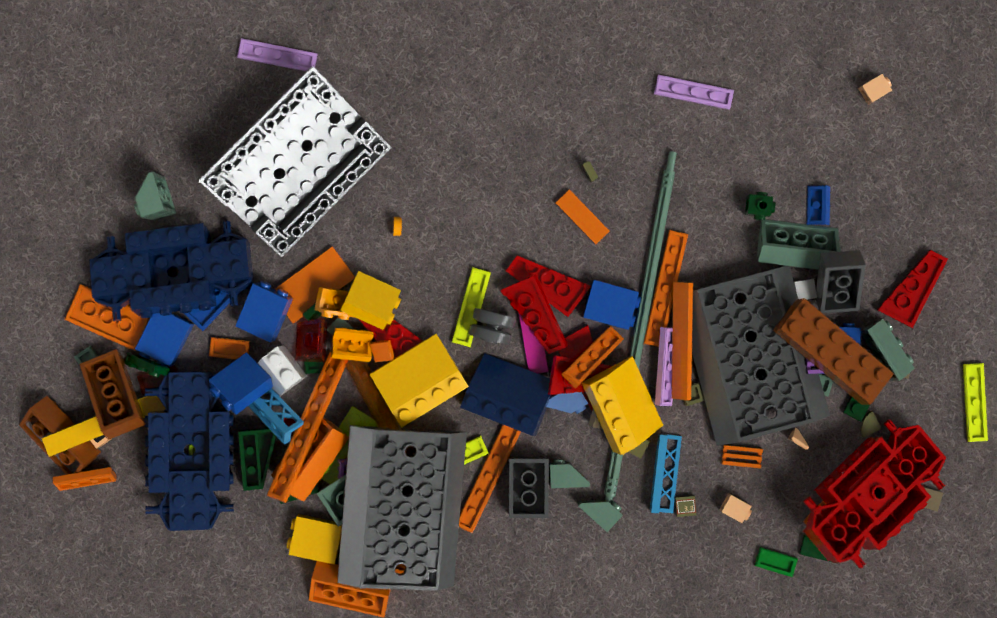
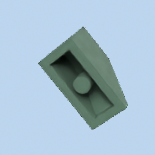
[549,459,590,488]
[578,500,623,532]

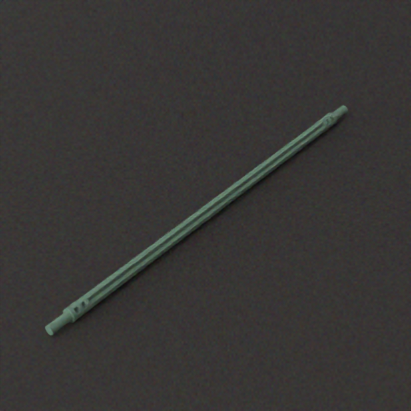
[604,151,677,503]

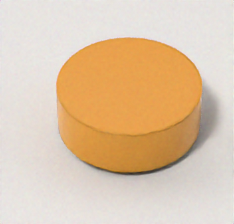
[393,216,402,236]

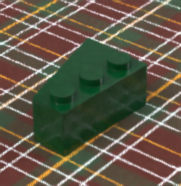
[238,428,276,491]

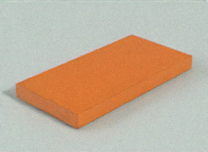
[275,246,355,324]
[64,284,150,351]

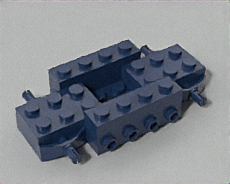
[89,221,254,321]
[145,371,234,531]

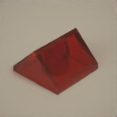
[295,318,327,362]

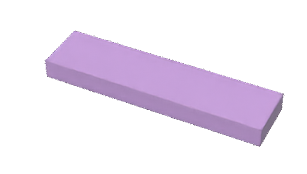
[237,38,318,72]
[654,75,734,110]
[655,327,673,406]

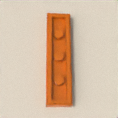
[562,325,624,389]

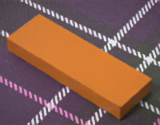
[556,189,610,245]
[53,467,117,491]

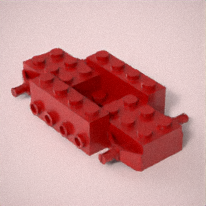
[803,419,946,569]

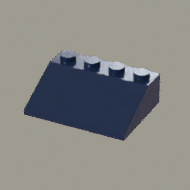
[460,353,551,436]

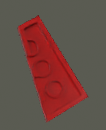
[877,250,948,328]

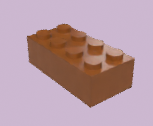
[80,349,146,440]

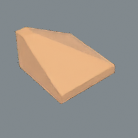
[788,427,809,450]

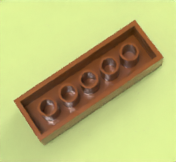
[773,298,894,405]

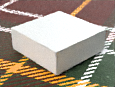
[794,279,817,300]

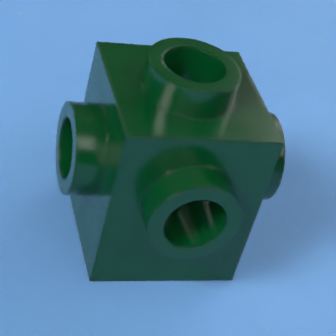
[745,192,776,220]

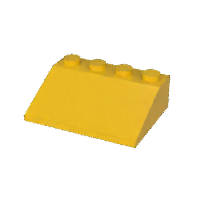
[370,333,469,427]
[582,356,663,455]

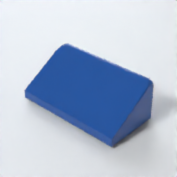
[807,185,830,225]

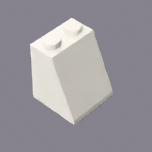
[258,345,307,396]

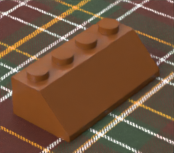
[19,396,101,475]

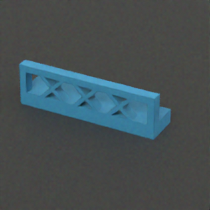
[248,388,304,445]
[650,433,682,513]

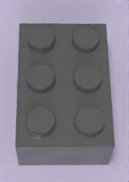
[815,250,866,313]
[509,457,549,518]

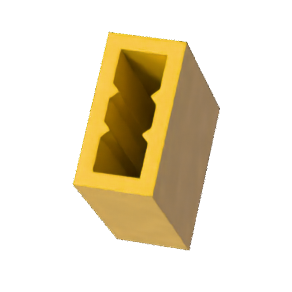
[340,271,401,330]
[287,514,342,564]

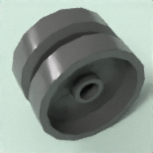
[468,308,516,345]

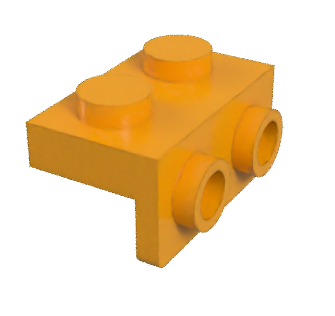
[314,287,355,320]
[331,328,373,362]

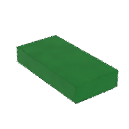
[755,547,798,577]

